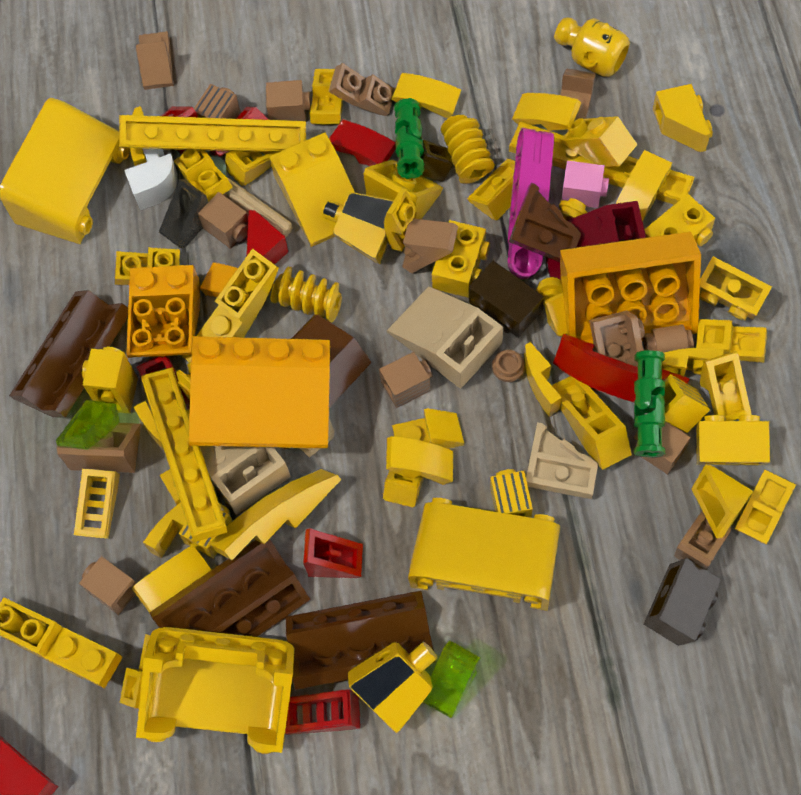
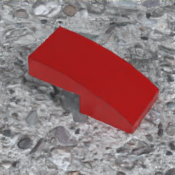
[329,119,396,166]

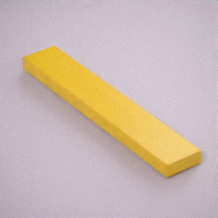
[119,115,306,152]
[509,122,695,205]
[141,367,227,543]

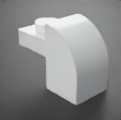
[124,149,178,210]

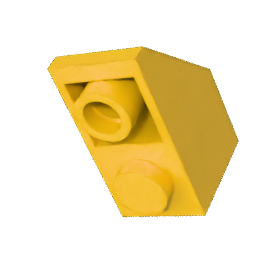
[653,84,713,152]
[561,116,637,167]

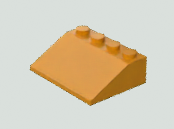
[560,231,701,344]
[189,336,330,448]

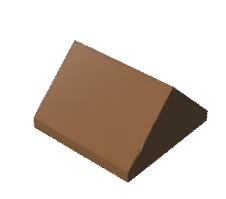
[57,421,141,473]

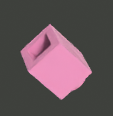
[562,161,609,208]

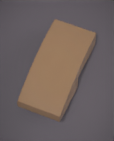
[328,63,395,116]

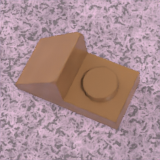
[136,31,173,90]
[560,69,596,121]
[402,219,458,273]
[674,511,732,570]

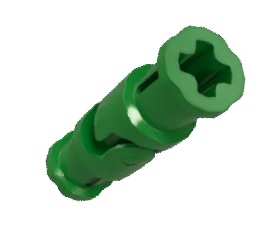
[394,98,424,179]
[634,350,665,458]

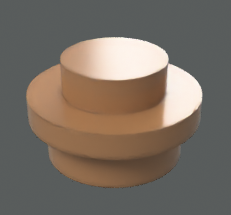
[492,350,525,382]

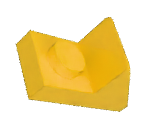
[700,351,752,421]
[392,408,464,449]

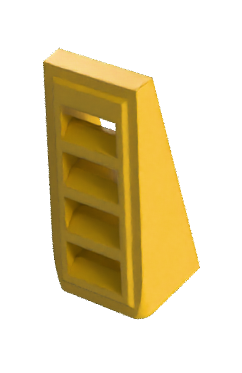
[225,151,278,186]
[74,468,120,539]

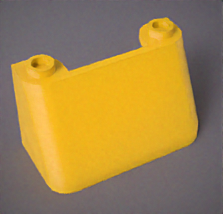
[0,98,130,244]
[408,497,560,611]
[136,627,294,754]

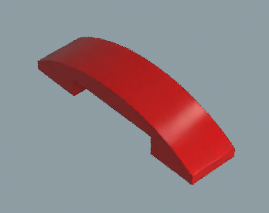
[553,333,690,402]

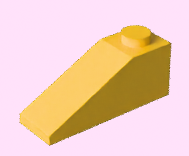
[552,376,632,470]

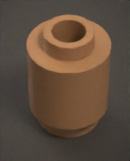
[643,324,694,353]

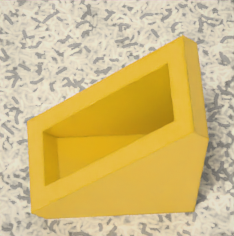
[691,464,753,538]

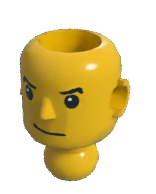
[554,17,630,77]

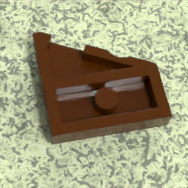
[509,183,581,262]

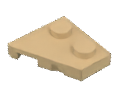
[526,422,598,499]

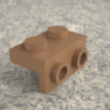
[589,310,646,367]

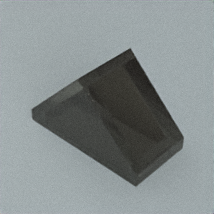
[159,179,208,249]

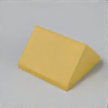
[363,160,443,219]

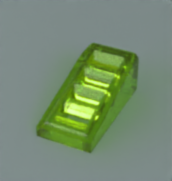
[56,400,120,450]

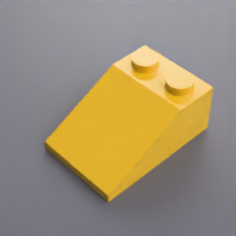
[269,132,355,247]

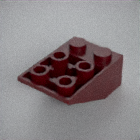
[546,201,646,280]

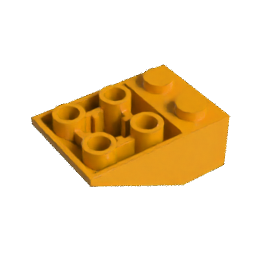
[126,265,200,358]

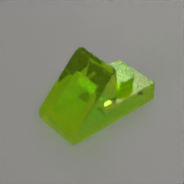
[423,640,481,718]

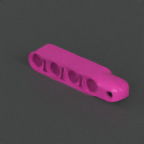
[507,127,554,279]

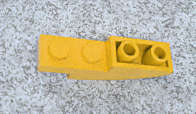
[182,249,279,362]
[0,597,123,689]

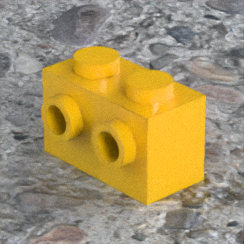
[644,194,715,247]
[431,220,490,298]
[699,256,772,321]
[82,347,138,414]
[696,415,770,465]

